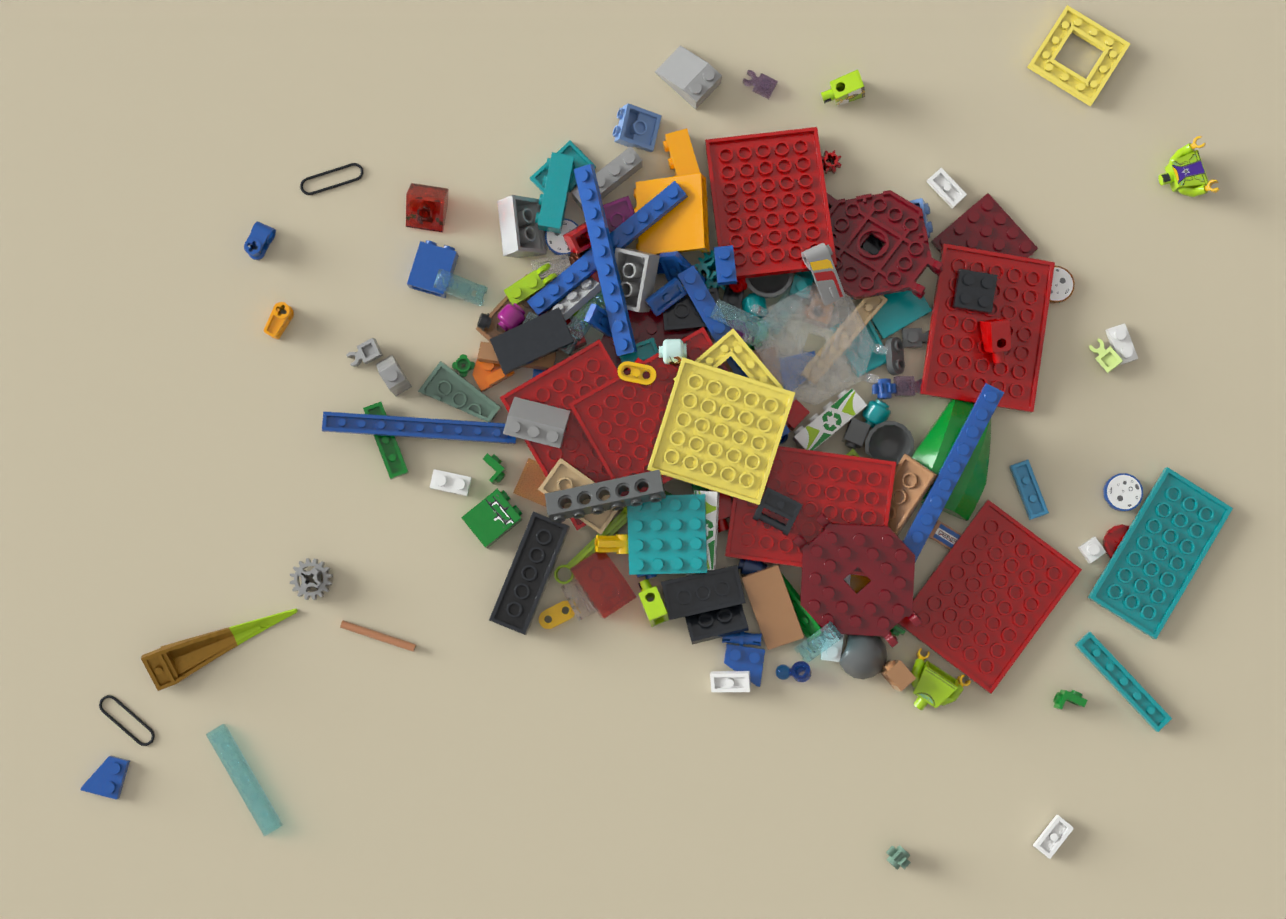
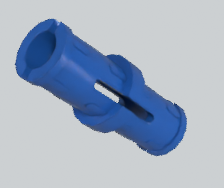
[722,632,762,646]

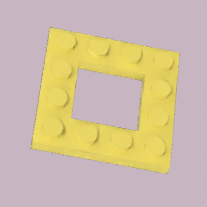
[1027,5,1130,106]
[674,329,783,388]

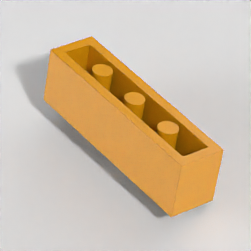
[663,128,708,201]

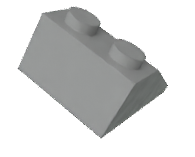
[655,45,722,109]

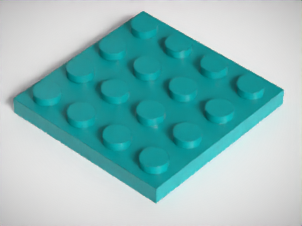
[627,494,708,575]

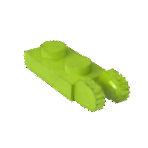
[503,263,557,305]

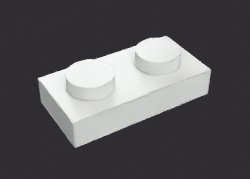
[927,168,967,209]
[1105,323,1138,366]
[430,469,472,496]
[710,671,751,692]
[1033,815,1074,859]

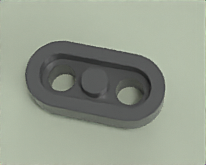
[885,337,905,375]

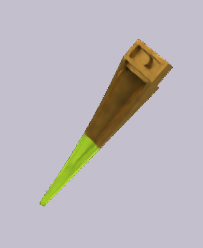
[141,609,298,691]

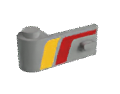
[801,243,846,306]

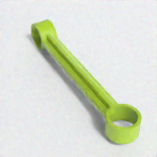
[554,506,628,584]

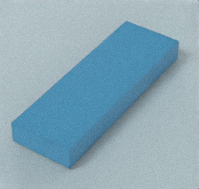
[1009,460,1049,520]

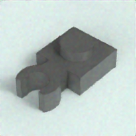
[902,328,929,348]

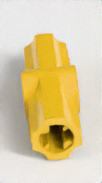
[594,534,629,554]

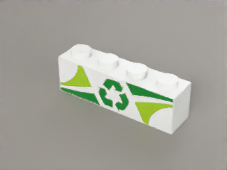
[793,388,867,451]
[694,491,720,570]

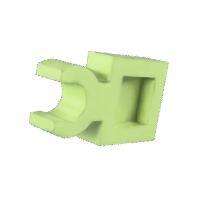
[1089,339,1123,373]

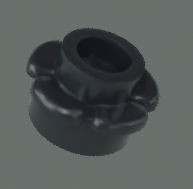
[477,313,492,331]

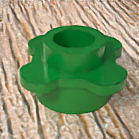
[452,354,475,377]

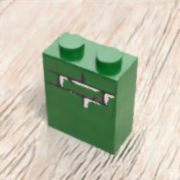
[461,488,523,548]

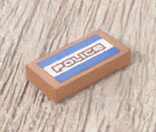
[929,520,961,550]

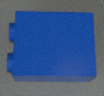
[407,240,459,298]

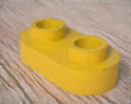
[617,361,656,385]
[539,601,576,629]

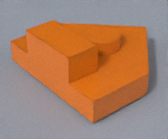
[472,359,515,392]

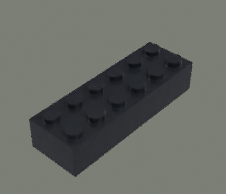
[489,512,570,635]

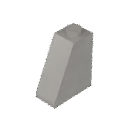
[376,355,412,396]

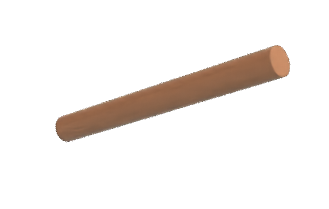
[340,620,416,652]

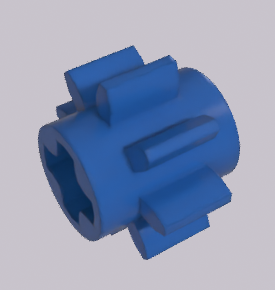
[872,378,896,399]

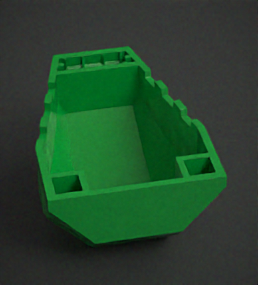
[911,399,991,521]

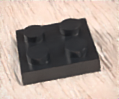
[953,269,997,314]

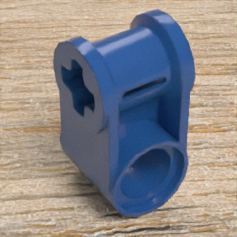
[244,221,276,260]

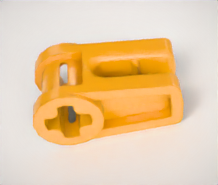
[264,302,294,340]

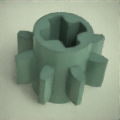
[886,845,911,870]

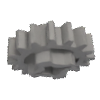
[290,558,333,600]

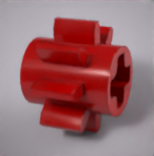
[821,150,842,174]

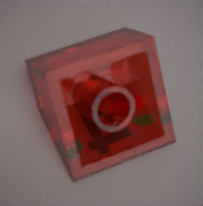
[406,183,449,233]

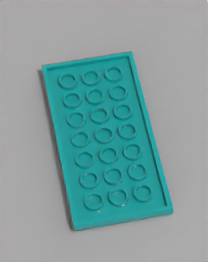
[1088,467,1233,639]

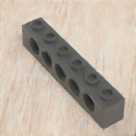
[545,469,666,523]

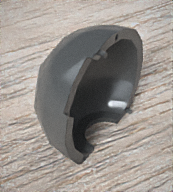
[745,273,793,299]
[865,421,914,466]
[839,634,887,680]

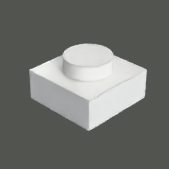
[1078,537,1106,563]

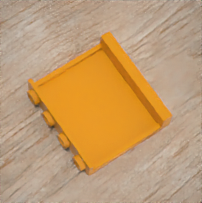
[634,173,710,255]

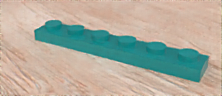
[1075,632,1172,732]

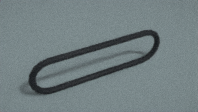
[300,163,363,195]
[99,695,155,746]

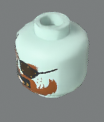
[659,339,687,364]

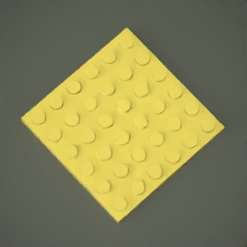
[647,357,795,505]

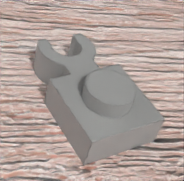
[346,338,383,367]

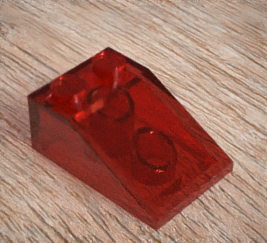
[570,552,636,619]

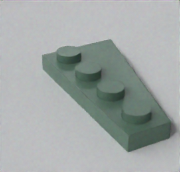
[418,361,502,422]

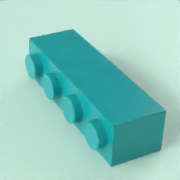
[535,152,575,234]

